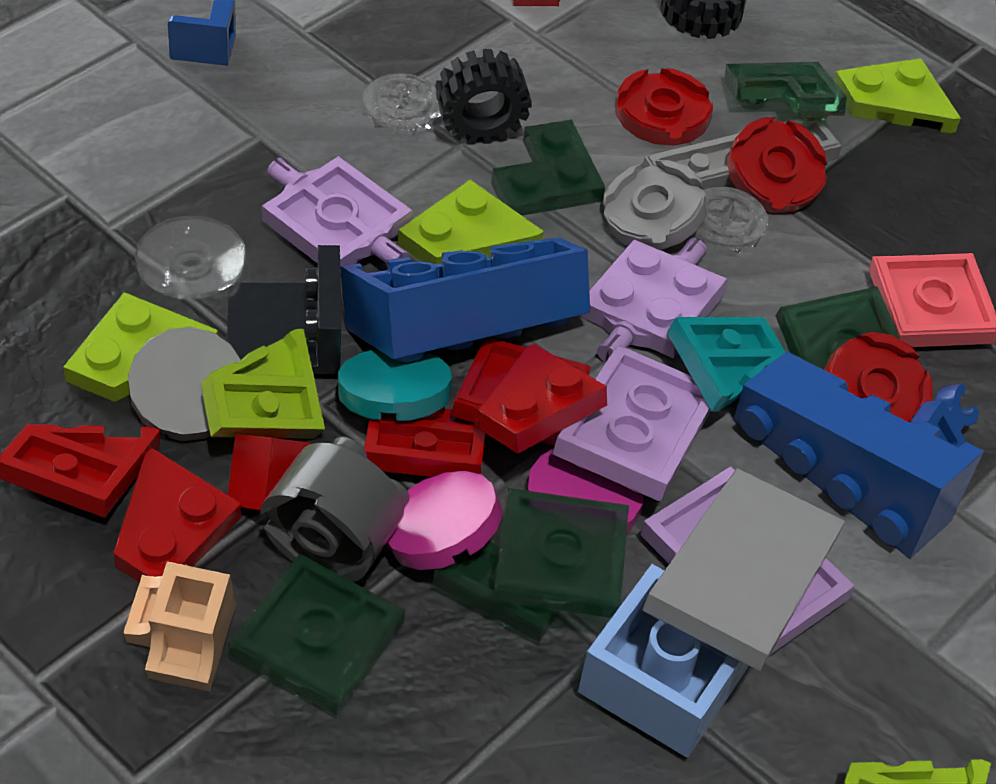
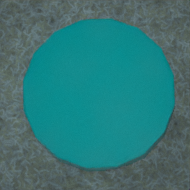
[338,349,452,421]

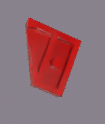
[364,408,485,477]
[0,424,160,518]

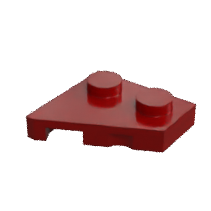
[478,343,607,454]
[113,448,242,583]

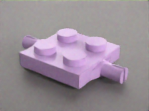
[262,156,412,274]
[579,238,727,362]

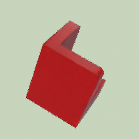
[227,434,313,510]

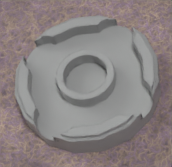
[603,160,707,250]
[128,327,240,441]

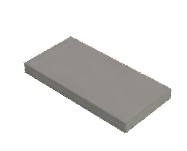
[642,468,845,672]

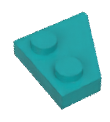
[667,317,786,411]

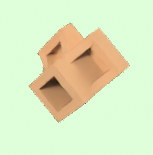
[123,561,236,692]

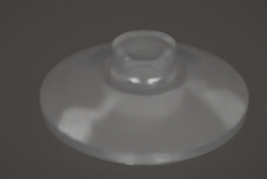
[135,215,246,299]

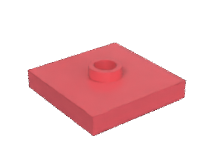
[869,253,996,347]

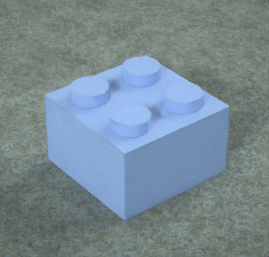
[578,564,749,758]

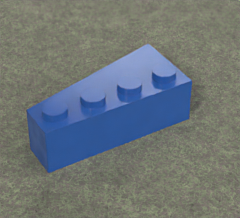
[340,237,590,362]
[733,351,984,559]

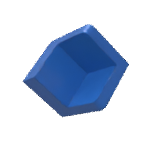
[168,0,236,66]

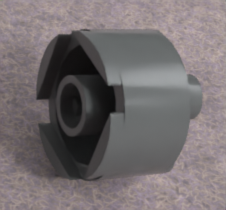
[260,437,410,583]

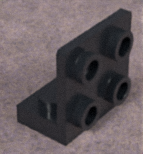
[227,245,341,374]

